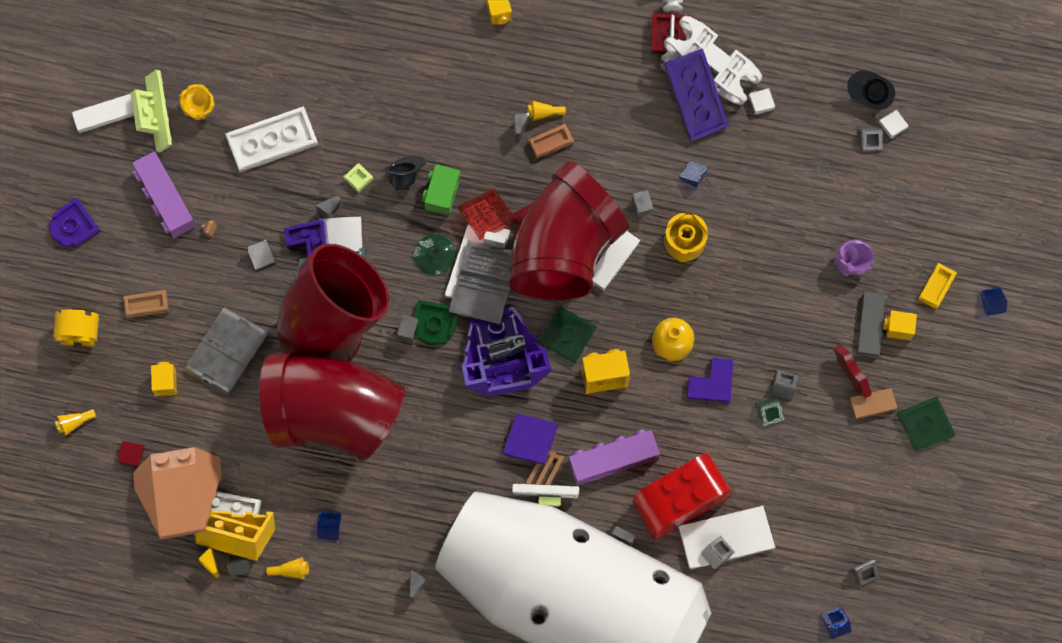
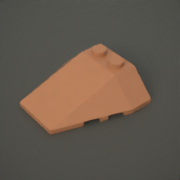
[133,447,222,539]

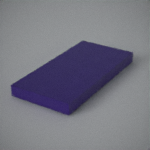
[663,48,729,141]

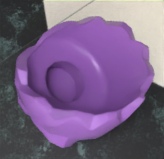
[834,240,875,277]

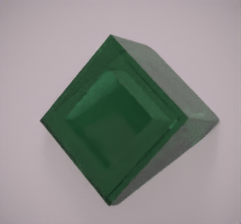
[755,397,784,427]

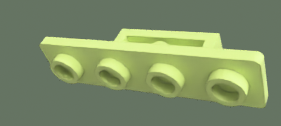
[131,70,172,152]

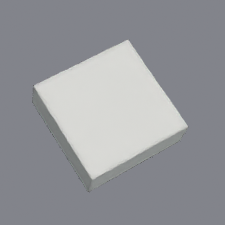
[749,88,775,115]
[879,110,909,139]
[484,231,506,249]

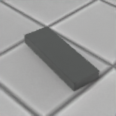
[857,292,886,357]

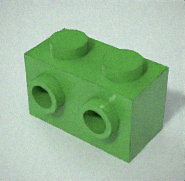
[422,165,461,216]

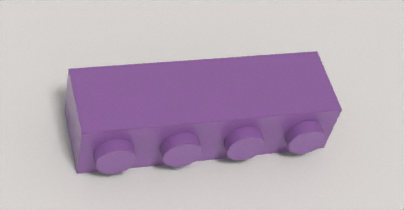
[132,151,196,239]
[568,430,660,486]

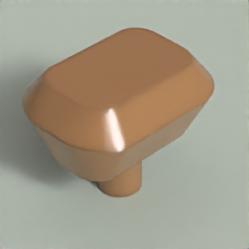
[201,220,217,237]

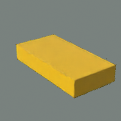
[918,263,957,310]

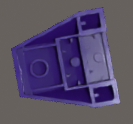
[462,307,551,396]

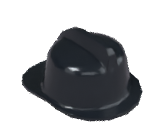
[847,70,896,110]
[383,156,426,191]

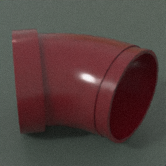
[509,160,629,301]
[277,244,389,362]
[259,352,405,461]

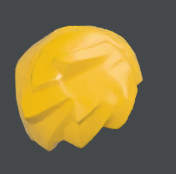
[179,84,215,120]

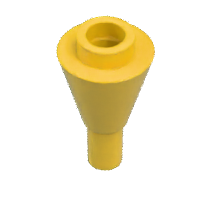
[527,101,566,121]
[55,409,96,436]
[267,557,309,579]

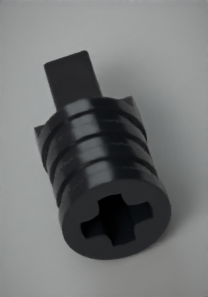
[486,335,527,362]

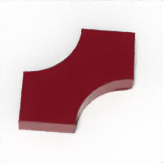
[833,344,872,399]

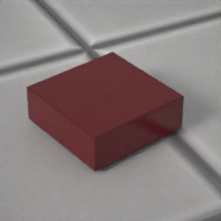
[117,441,145,467]

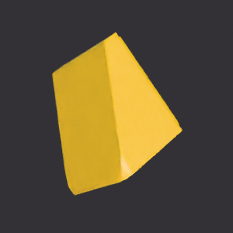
[199,548,219,578]

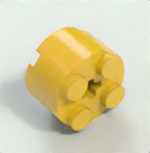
[664,213,708,262]
[53,310,99,347]

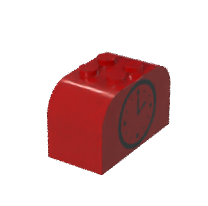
[632,453,732,541]

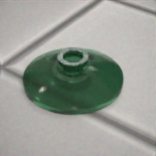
[413,235,456,275]

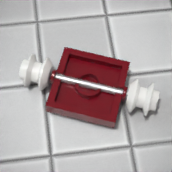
[651,0,693,72]

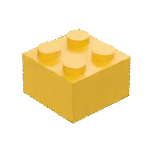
[581,349,630,394]

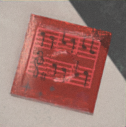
[458,189,516,240]

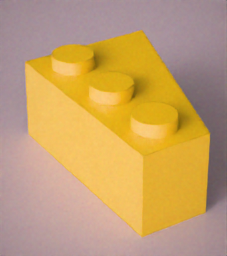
[195,511,275,561]

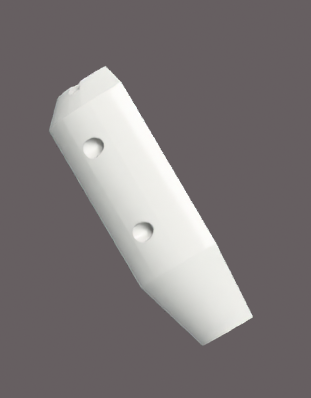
[435,492,711,643]

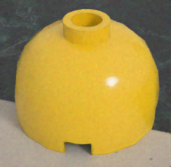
[652,317,695,362]

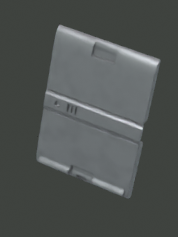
[449,240,512,324]
[183,307,270,397]

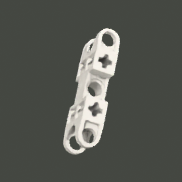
[664,16,762,105]

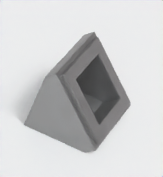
[851,560,880,586]

